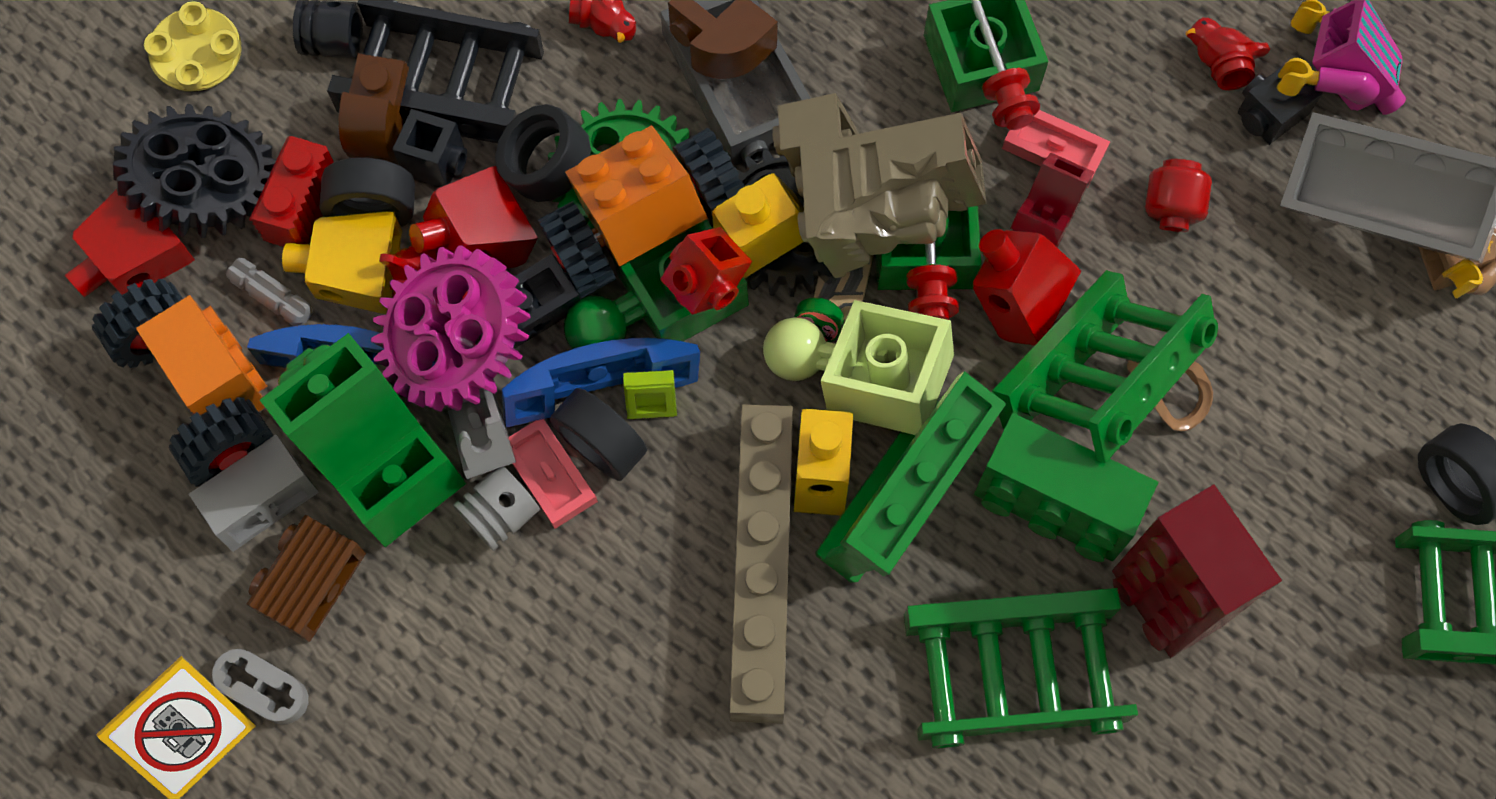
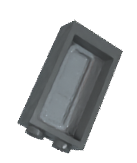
[660,0,810,166]

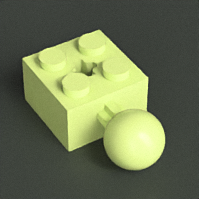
[763,300,954,435]

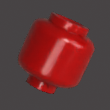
[1145,159,1212,232]

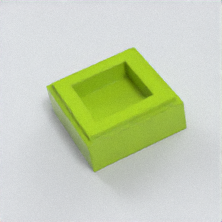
[623,370,677,419]

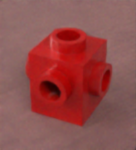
[660,227,753,315]

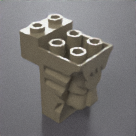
[773,93,987,278]

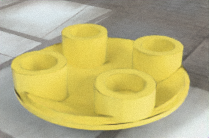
[144,1,241,91]

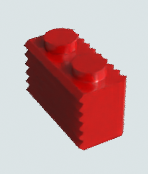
[249,136,334,247]

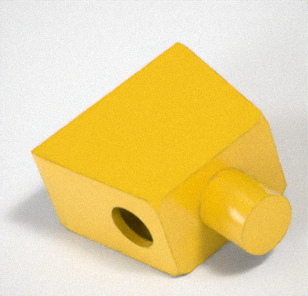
[712,173,804,279]
[282,212,402,314]
[794,409,853,516]

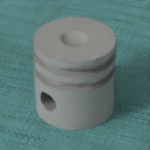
[453,467,540,551]

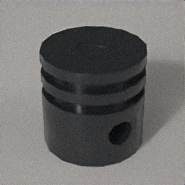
[293,0,363,59]

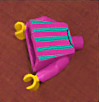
[1277,0,1406,115]

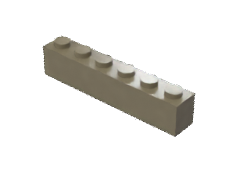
[730,404,793,724]

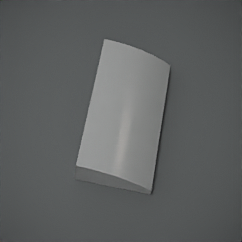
[1280,112,1496,264]

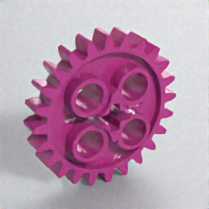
[371,246,530,412]

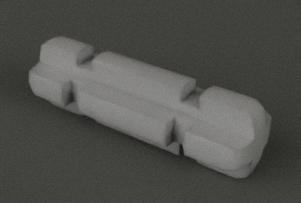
[226,258,313,326]

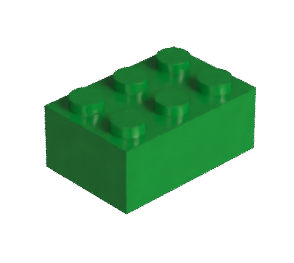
[974,413,1159,562]

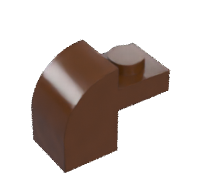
[668,0,778,79]
[339,53,409,165]

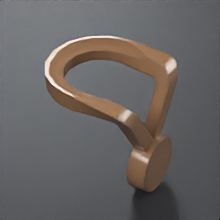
[1127,360,1213,432]

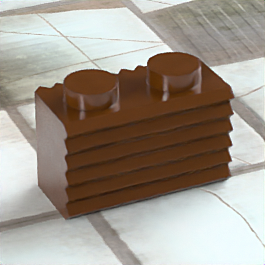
[247,515,366,642]

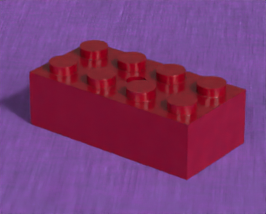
[1112,484,1282,659]

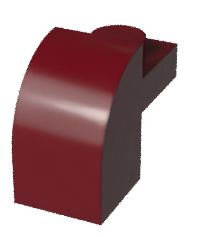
[1010,153,1094,248]

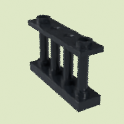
[327,0,544,144]

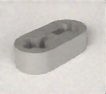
[212,649,308,725]

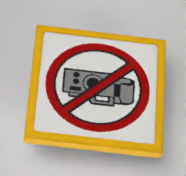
[96,656,256,799]

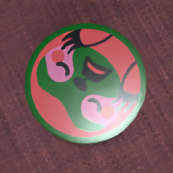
[794,297,844,342]

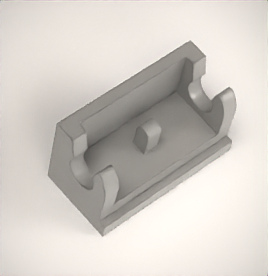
[448,388,516,479]
[189,435,319,552]

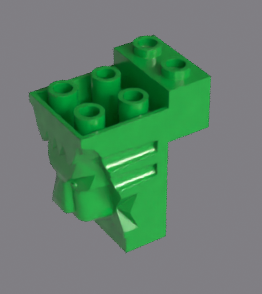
[260,333,467,548]

